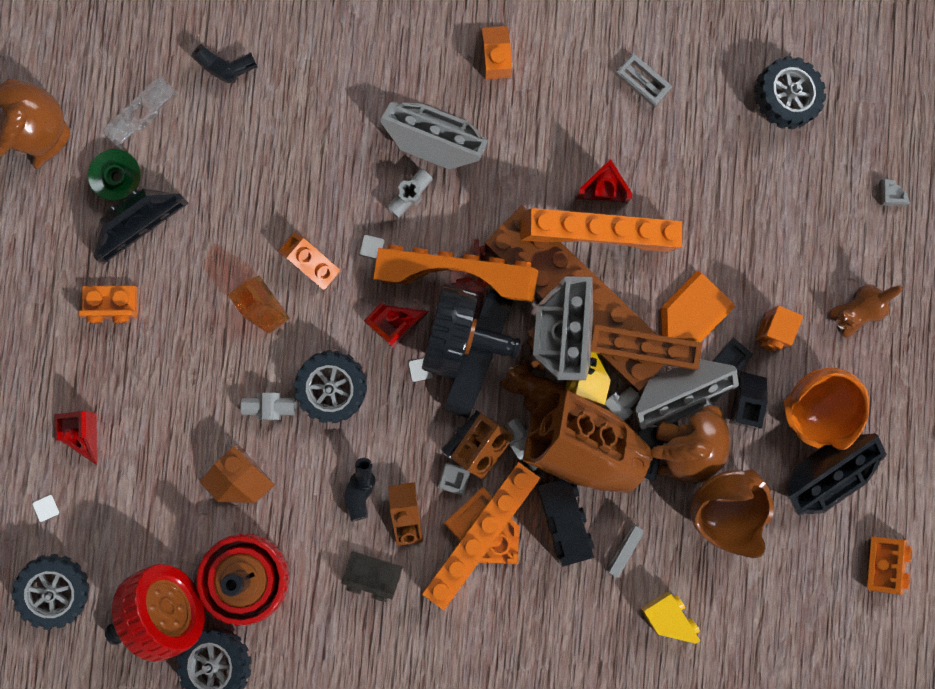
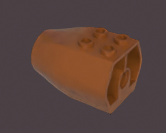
[522,389,653,493]

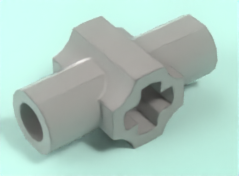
[386,168,433,219]
[602,386,641,421]
[241,393,297,420]
[504,418,538,472]

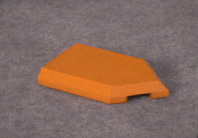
[661,270,735,343]
[444,487,519,564]

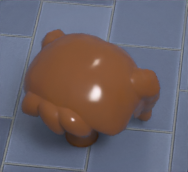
[0,79,71,169]
[651,405,730,483]

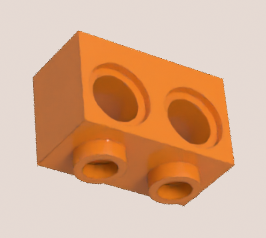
[755,305,804,352]

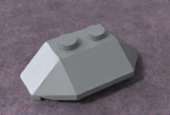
[381,102,488,169]
[533,276,593,380]
[635,359,739,430]

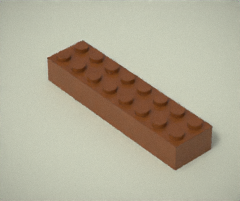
[484,205,664,392]

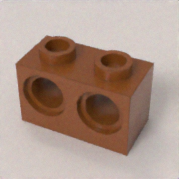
[450,413,514,479]

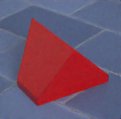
[577,159,632,203]
[364,302,429,349]
[54,411,97,465]

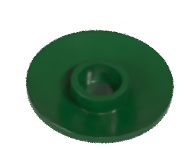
[88,149,141,201]

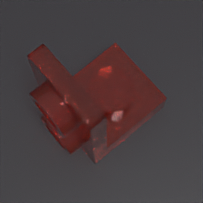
[451,239,488,295]

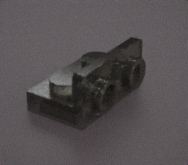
[341,550,403,602]

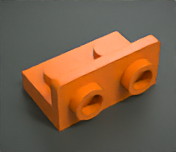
[78,286,138,323]
[867,536,912,595]

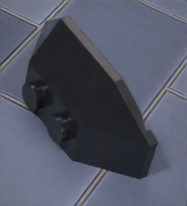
[93,188,189,264]
[787,433,887,515]

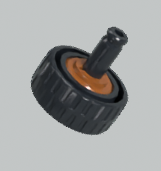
[422,284,521,378]

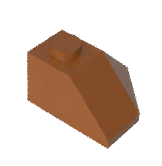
[200,445,275,503]

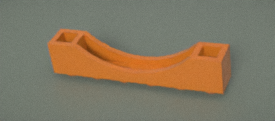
[520,208,682,252]
[374,244,538,302]
[422,462,540,611]

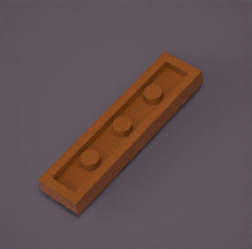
[591,324,702,370]

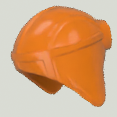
[783,367,870,450]

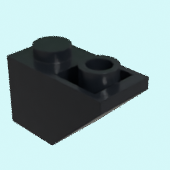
[729,372,768,429]

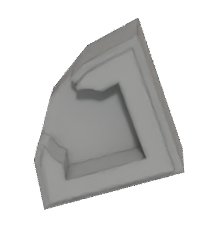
[880,178,910,206]

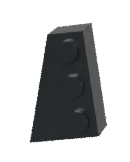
[537,479,594,567]

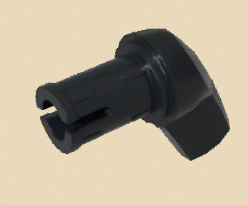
[192,44,258,83]
[344,458,376,522]

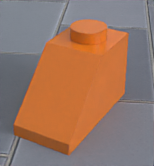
[482,26,512,79]

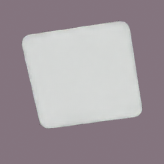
[360,235,384,259]
[409,358,433,382]
[32,495,59,522]

